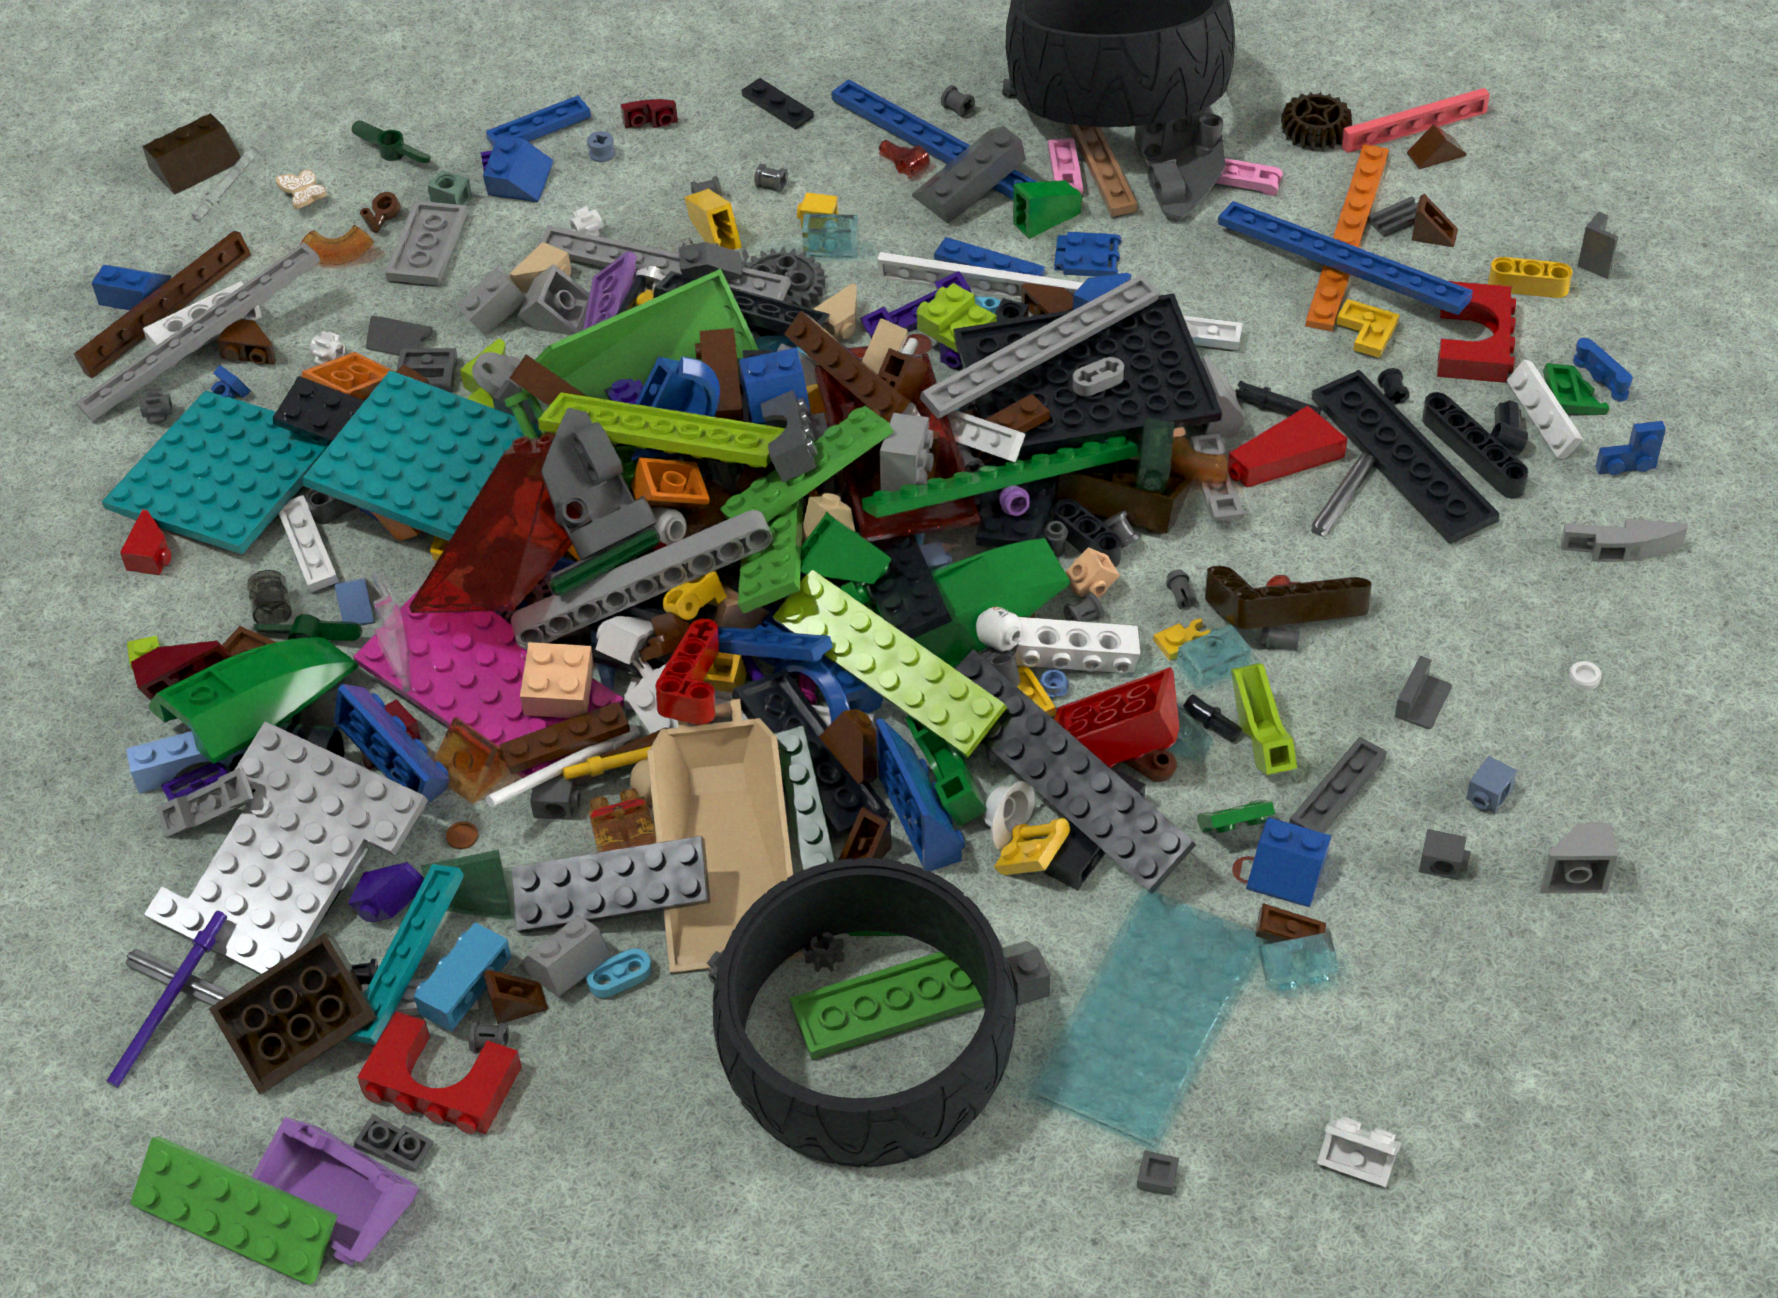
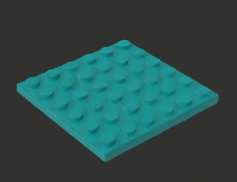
[303,370,544,546]
[101,390,328,554]

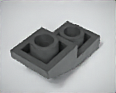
[354,1114,434,1172]

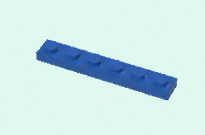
[718,627,833,663]

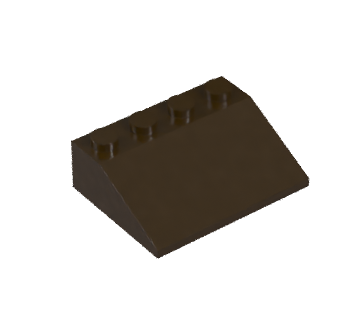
[1054,458,1195,534]
[209,933,378,1095]

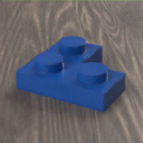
[1595,421,1666,475]

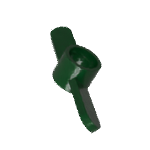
[351,120,431,163]
[253,614,363,641]

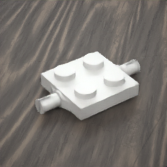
[624,657,695,733]

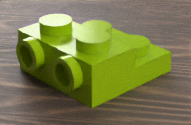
[916,283,997,352]

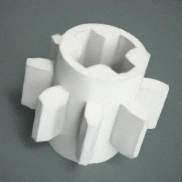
[569,206,603,236]
[310,331,345,364]

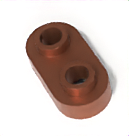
[1123,749,1177,782]

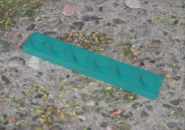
[349,864,464,1045]

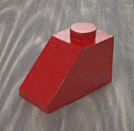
[120,509,171,575]

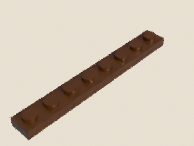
[74,231,251,378]

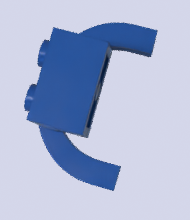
[631,356,720,461]
[772,655,883,723]

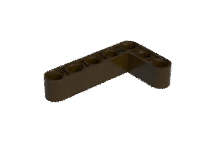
[1205,566,1372,629]

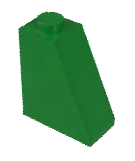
[1013,180,1082,239]
[801,512,891,584]

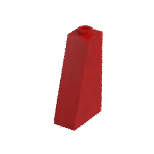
[1228,406,1347,488]

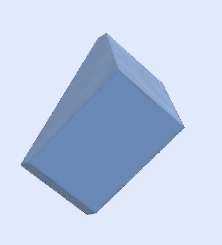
[335,577,374,626]

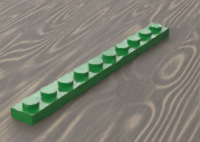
[862,436,1138,518]

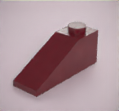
[131,640,232,701]

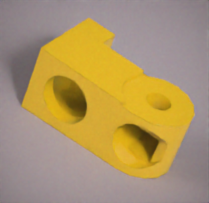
[663,571,727,620]

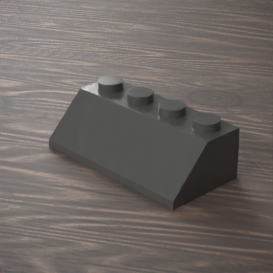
[912,126,1026,223]

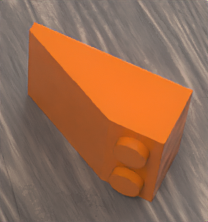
[301,352,395,401]

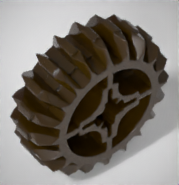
[1281,92,1353,151]

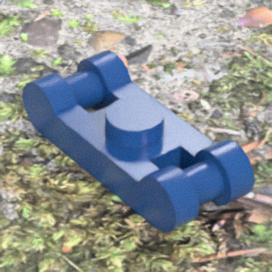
[1573,338,1633,402]

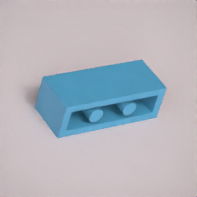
[414,922,512,1032]

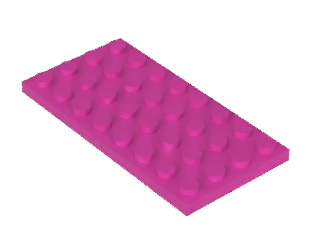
[353,573,625,778]

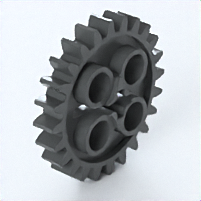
[743,247,825,309]

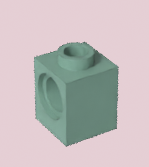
[428,170,472,205]

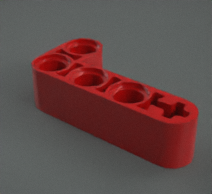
[655,619,719,725]

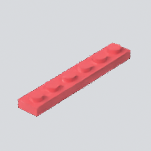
[1342,88,1490,153]

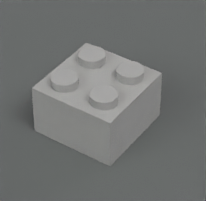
[880,413,934,492]

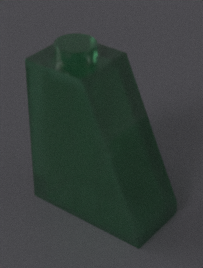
[1134,418,1174,493]
[421,850,512,920]

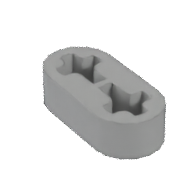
[1073,357,1124,396]

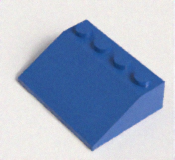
[334,684,450,806]
[876,718,965,872]

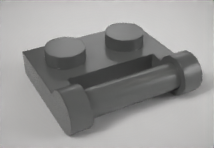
[397,348,458,392]

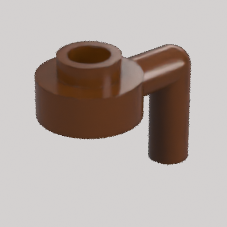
[360,192,401,233]

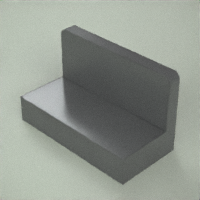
[1577,212,1618,279]
[366,316,433,355]
[1395,656,1452,729]

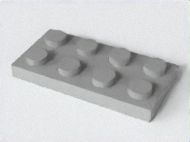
[385,201,468,286]

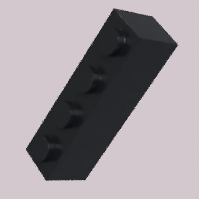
[1044,768,1146,891]

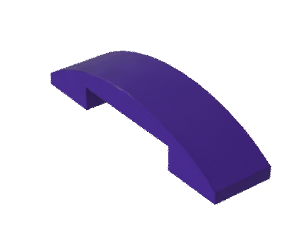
[860,271,971,339]

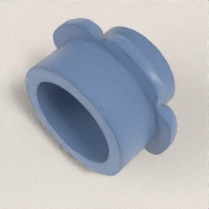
[1039,670,1069,698]

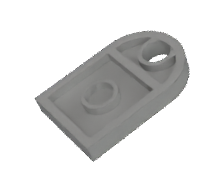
[472,352,523,396]

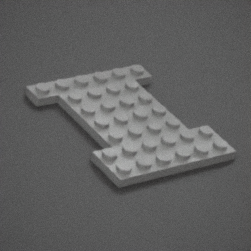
[144,721,428,975]

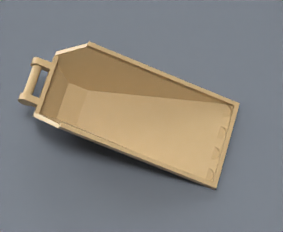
[647,699,803,974]

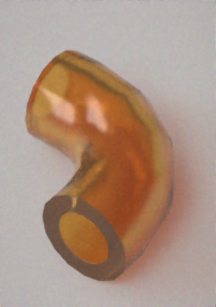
[300,225,375,265]
[1162,436,1228,484]

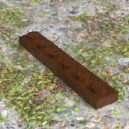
[784,311,910,424]

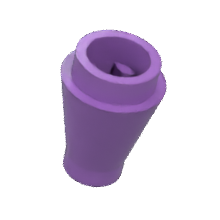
[994,485,1030,516]

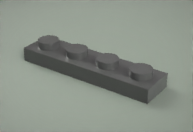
[1289,737,1387,833]

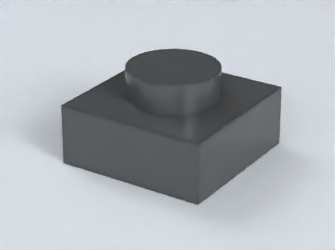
[1137,1150,1179,1195]

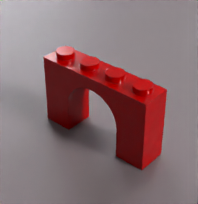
[1437,281,1516,383]
[357,1011,522,1134]

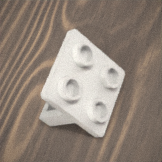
[1317,1116,1402,1187]

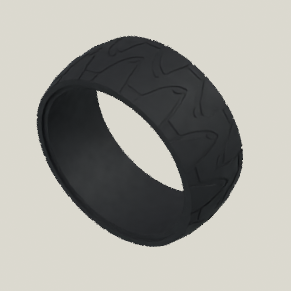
[1005,0,1235,128]
[713,858,1016,1167]

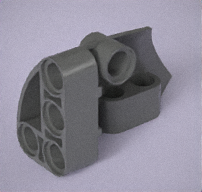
[1134,106,1226,220]
[541,408,658,560]

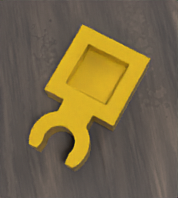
[1153,618,1211,661]

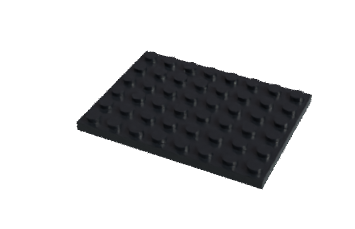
[953,293,1222,459]

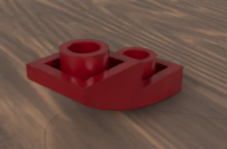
[620,99,678,129]

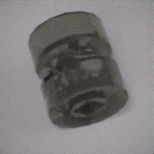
[247,570,292,624]

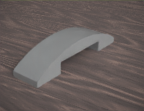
[1191,433,1244,522]
[156,767,254,837]

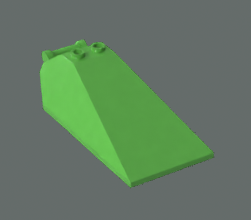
[504,269,759,453]

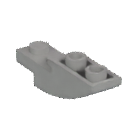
[1561,519,1688,562]

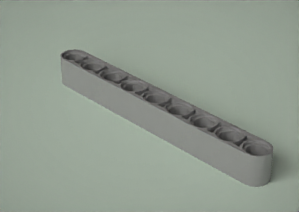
[511,510,773,649]

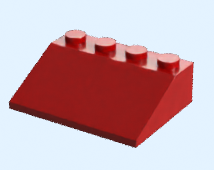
[1054,667,1179,768]

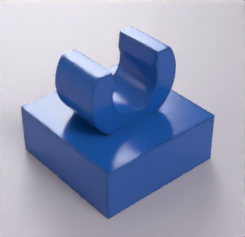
[211,365,251,399]

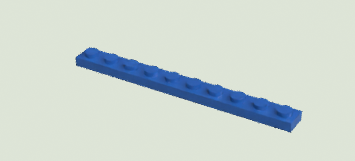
[831,79,1037,199]
[1218,201,1473,315]

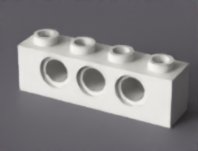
[143,281,262,349]
[1011,617,1140,674]

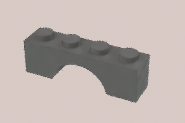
[761,390,818,482]

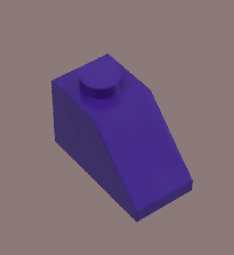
[348,862,425,922]

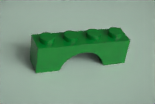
[905,716,986,827]

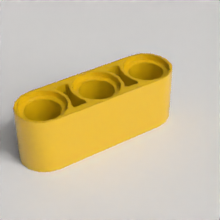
[1488,257,1573,298]

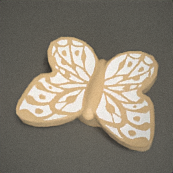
[276,169,327,209]

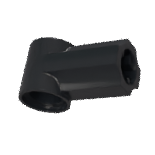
[1491,400,1528,455]

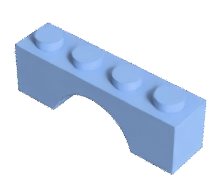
[126,731,249,793]

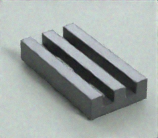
[1368,196,1418,237]

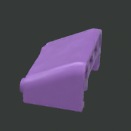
[252,1116,420,1265]

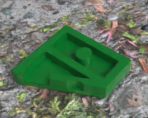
[1543,363,1609,415]

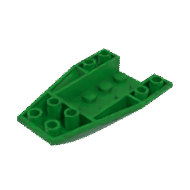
[872,538,1071,669]
[148,637,358,764]

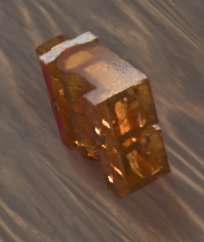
[588,788,657,853]

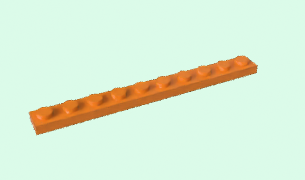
[1305,144,1389,332]

